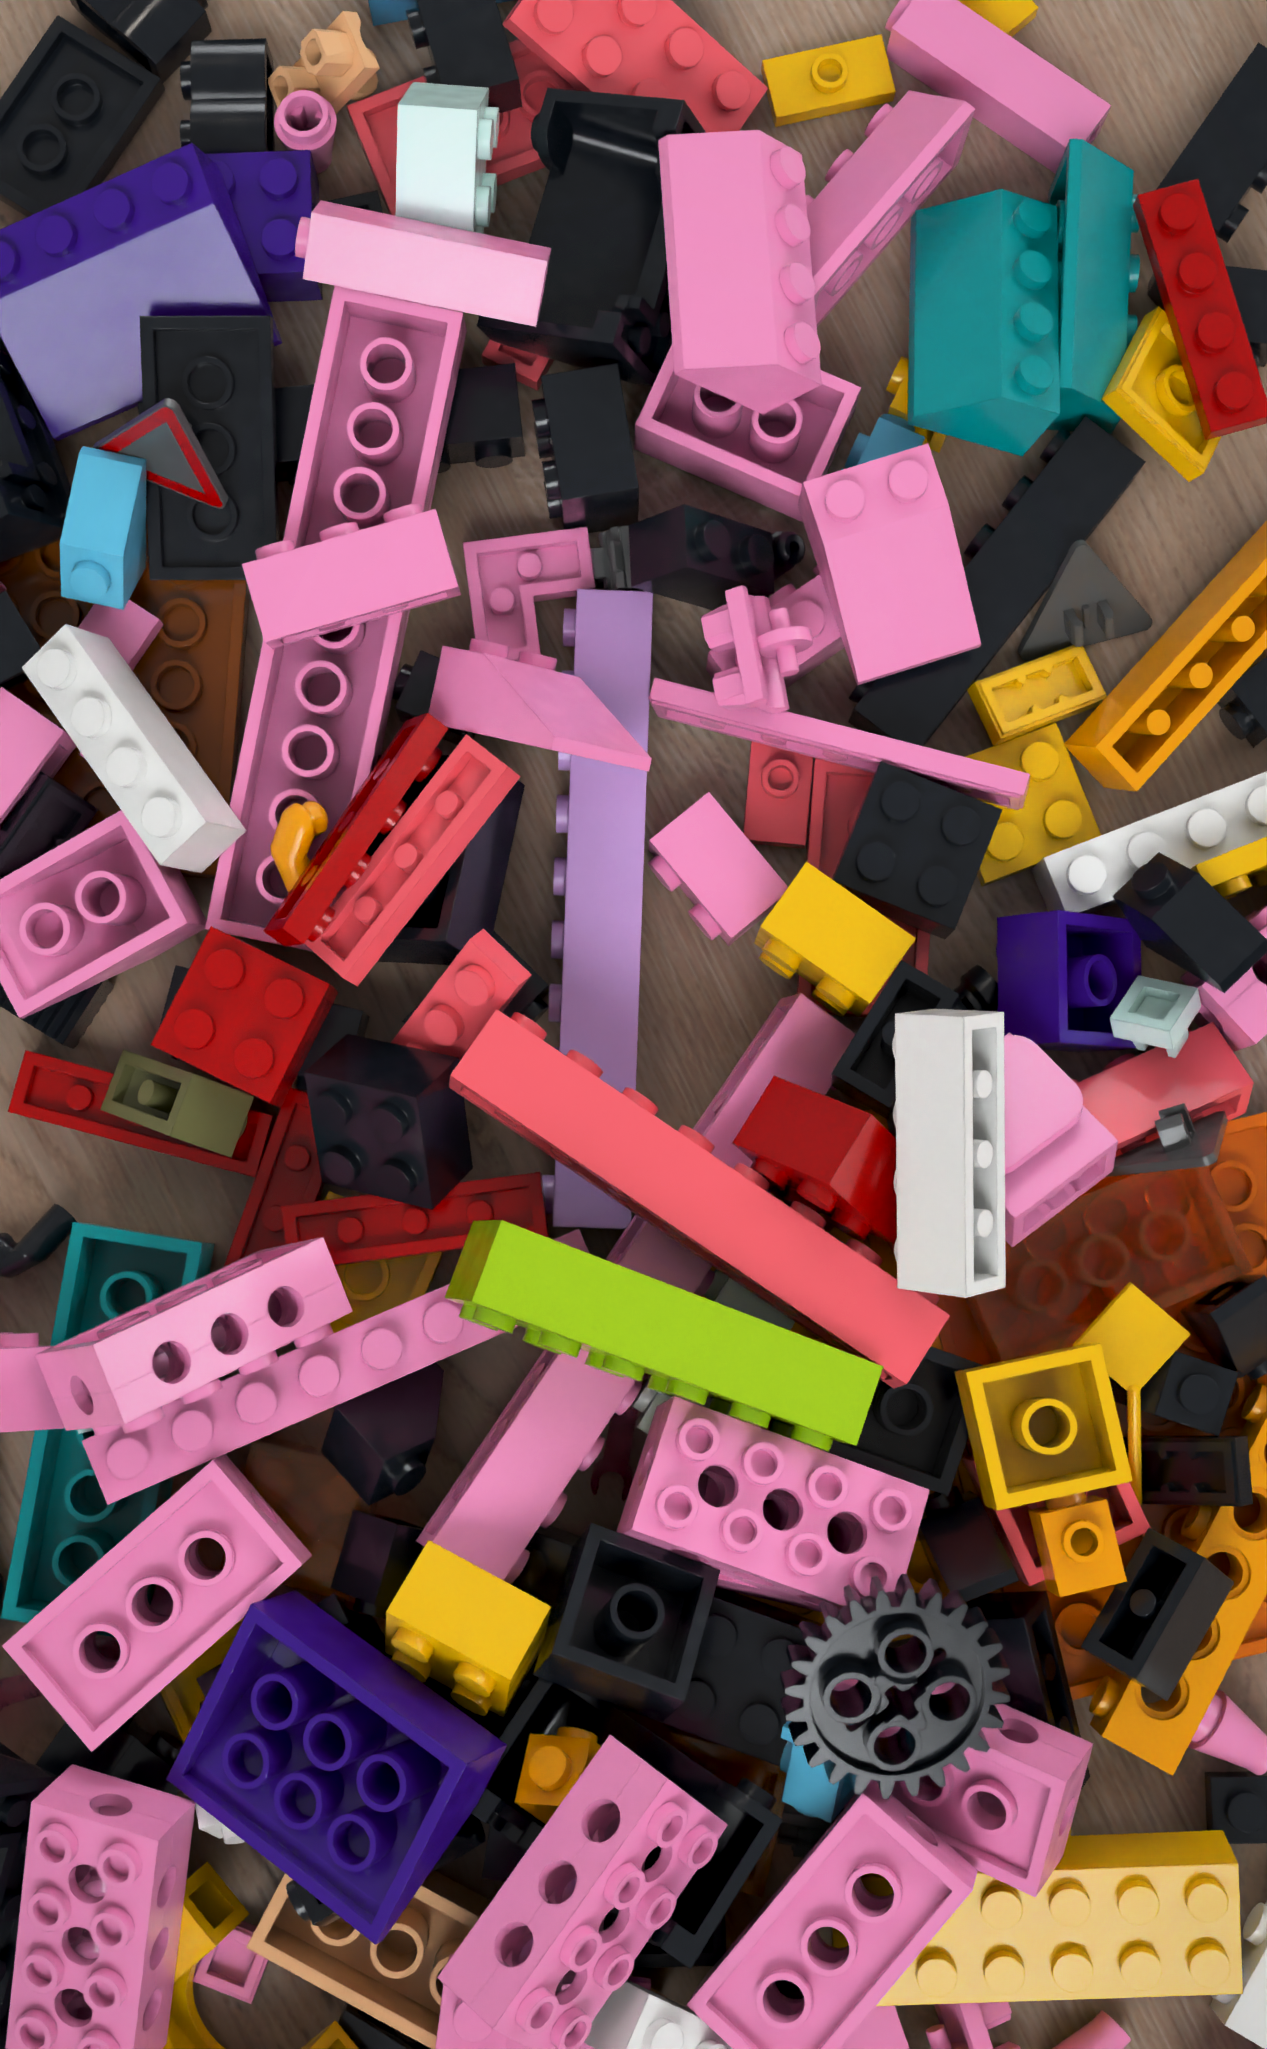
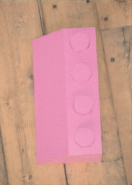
[806,90,975,327]
[658,130,822,415]

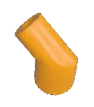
[270,801,328,893]

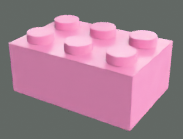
[634,345,861,522]

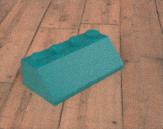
[1046,139,1140,434]
[908,189,1060,456]

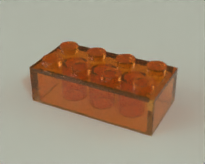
[965,1166,1253,1363]

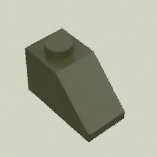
[100,1049,254,1157]

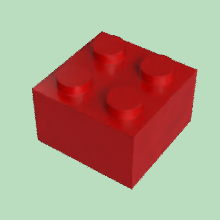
[151,926,339,1108]
[733,1076,897,1244]

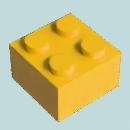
[754,861,916,1017]
[955,1343,1133,1511]
[385,1540,551,1718]

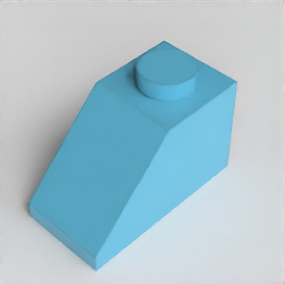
[60,446,146,610]

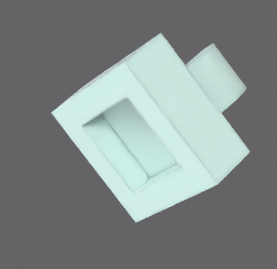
[1110,975,1201,1058]

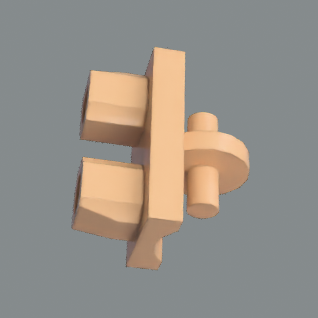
[268,11,380,114]

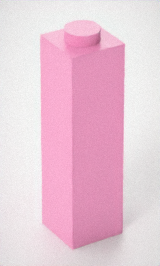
[885,0,1111,174]
[295,200,551,327]

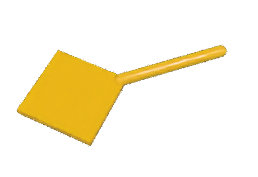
[1073,1282,1191,1506]

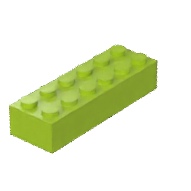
[445,1220,884,1452]

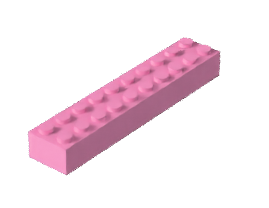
[205,286,467,951]

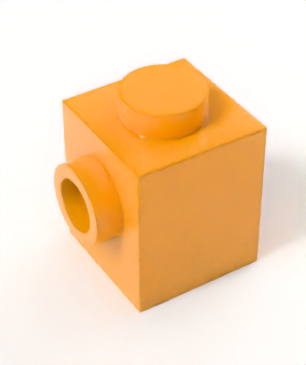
[1028,1492,1127,1597]
[515,1727,601,1824]

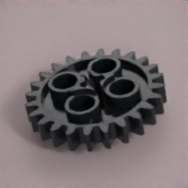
[780,1574,1010,1799]

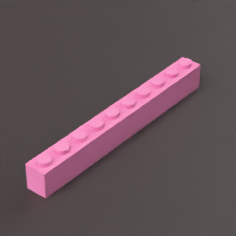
[416,993,855,1584]

